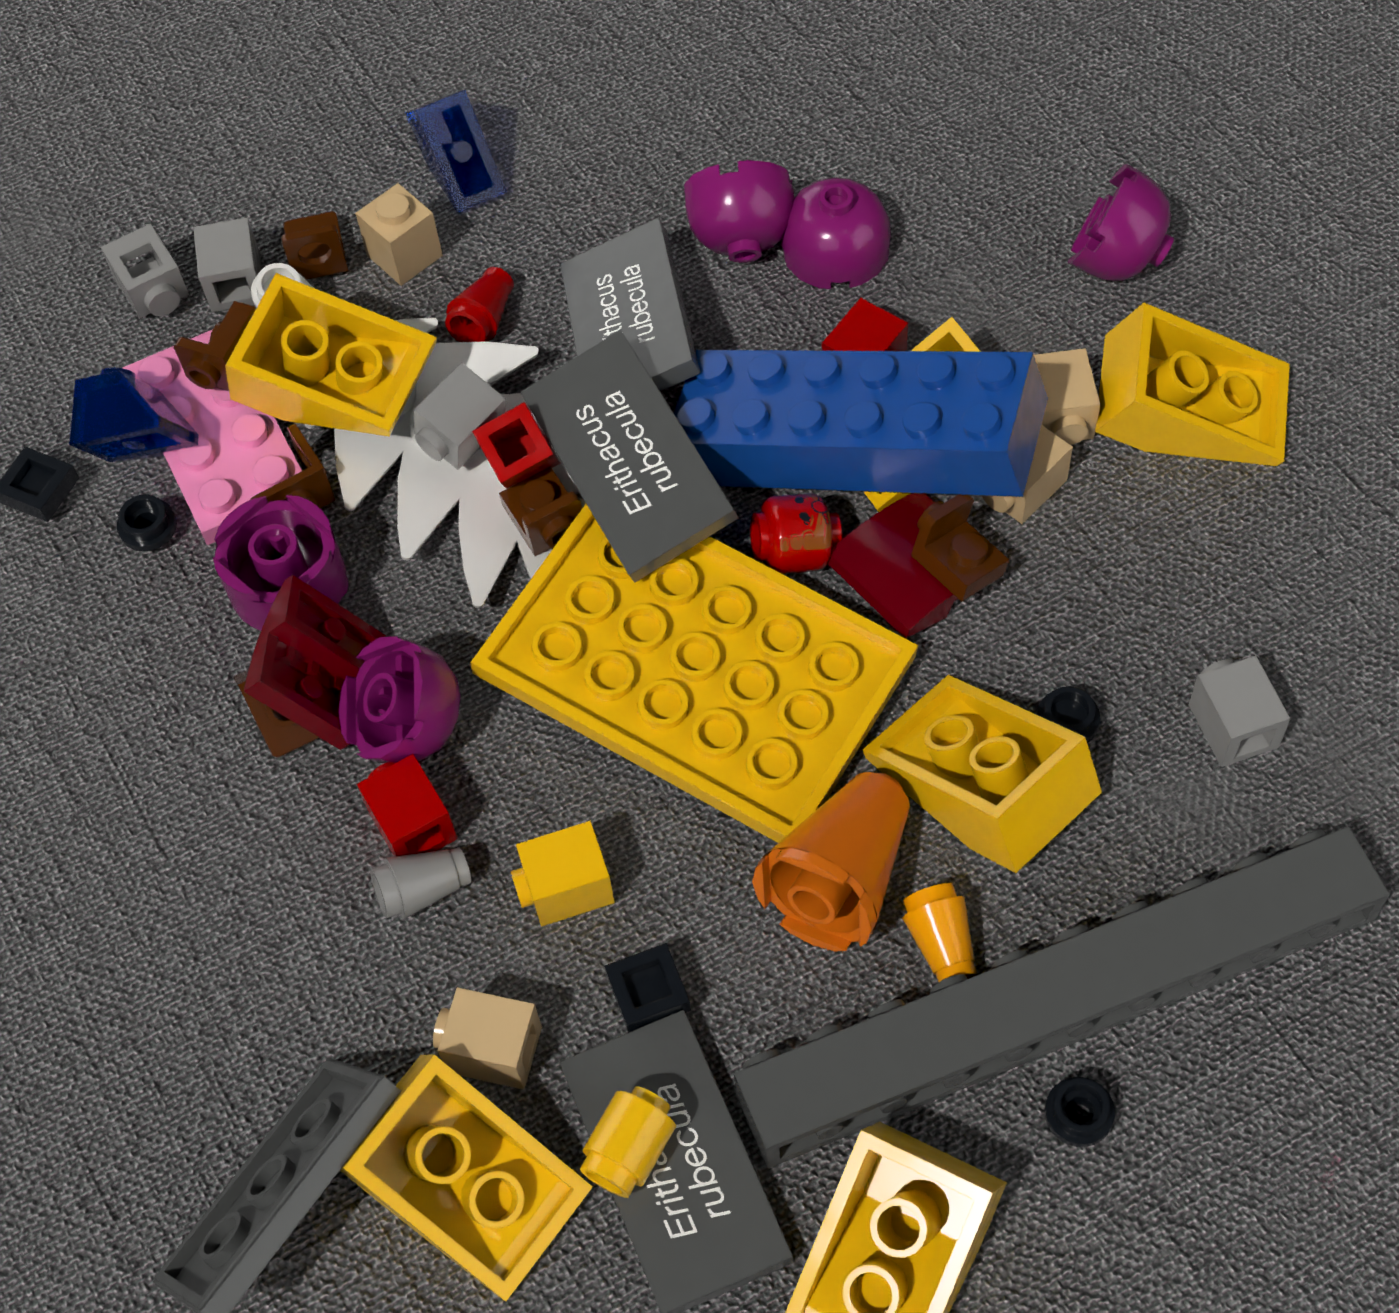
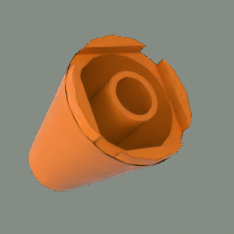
[752,772,910,952]

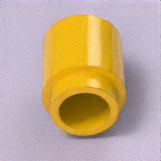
[580,1086,676,1198]

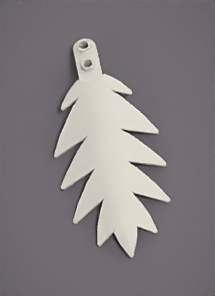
[251,263,586,608]

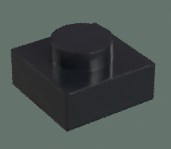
[0,446,79,522]
[604,943,691,1033]

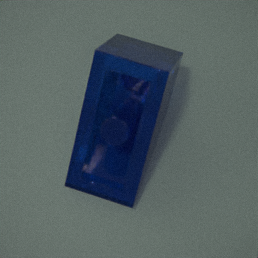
[405,90,507,213]
[69,367,199,462]

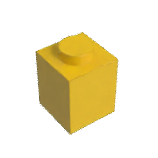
[510,820,615,927]

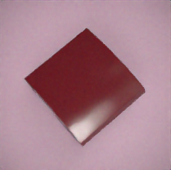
[828,493,958,638]
[244,575,386,750]

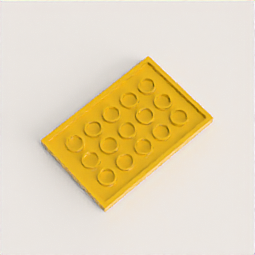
[470,504,918,843]

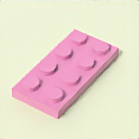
[122,329,302,545]

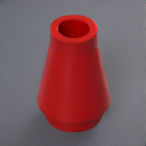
[445,267,514,342]

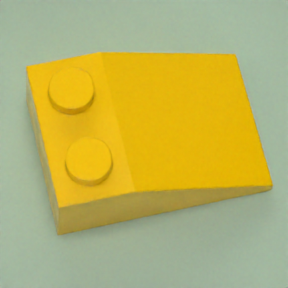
[225,273,437,437]
[1095,303,1290,466]
[863,675,1102,873]
[340,1054,593,1302]
[785,1122,1007,1313]

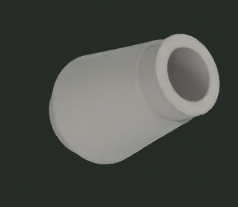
[370,847,471,919]

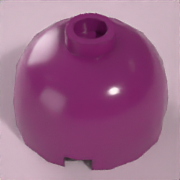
[684,160,794,263]
[1068,164,1174,281]
[781,177,891,289]
[338,636,461,763]

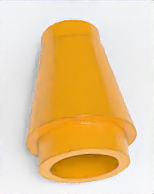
[902,883,978,983]

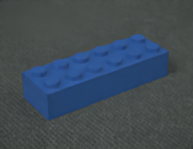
[674,350,1048,497]

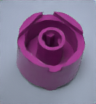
[213,495,349,631]

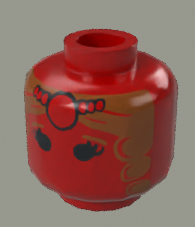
[750,493,842,574]

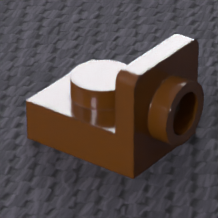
[174,301,256,391]
[499,467,582,556]
[911,494,1009,602]

